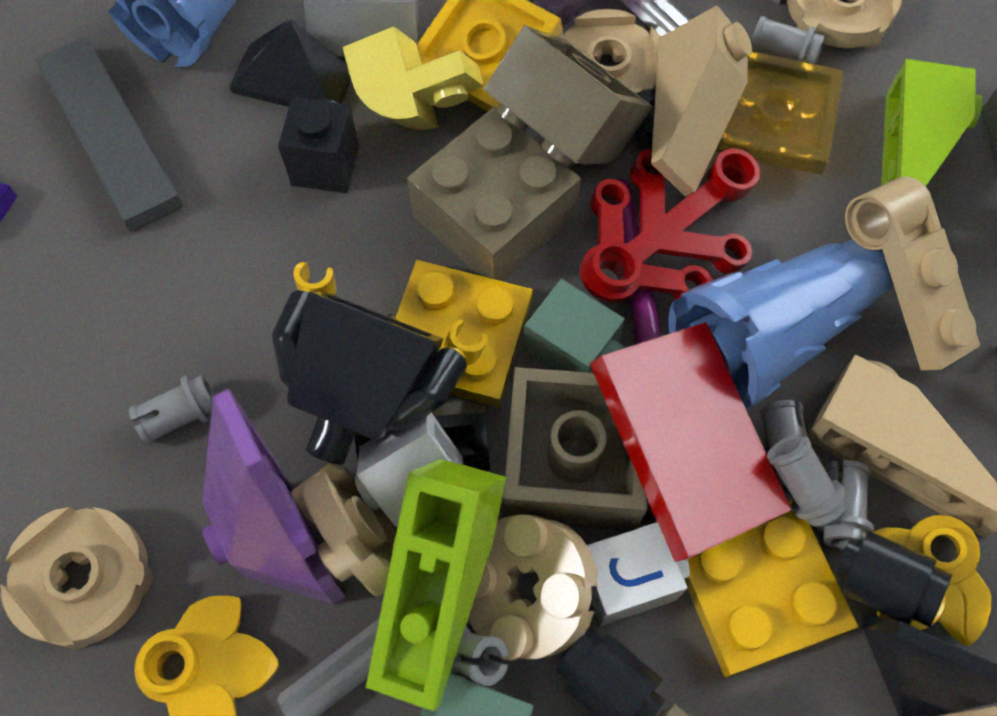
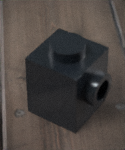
[278,97,359,193]

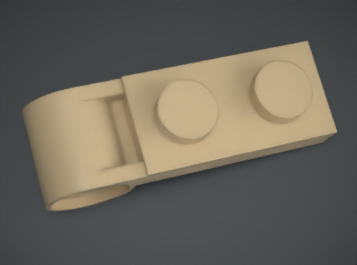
[845,176,980,370]

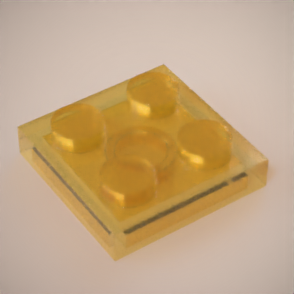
[715,51,844,175]

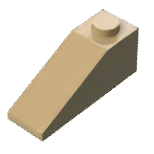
[651,5,752,197]
[807,354,997,538]

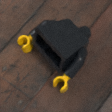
[272,262,488,465]

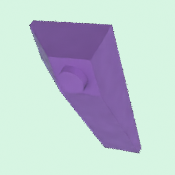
[202,389,346,604]

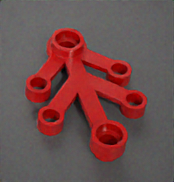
[580,148,760,303]

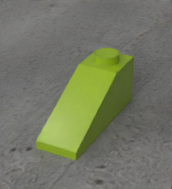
[881,59,983,186]
[366,459,507,712]

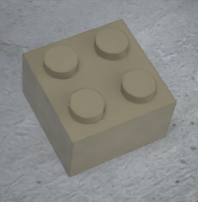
[483,25,653,166]
[407,107,581,281]
[503,367,647,530]

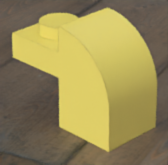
[343,26,484,130]

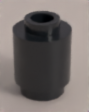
[835,532,953,628]
[555,627,666,716]

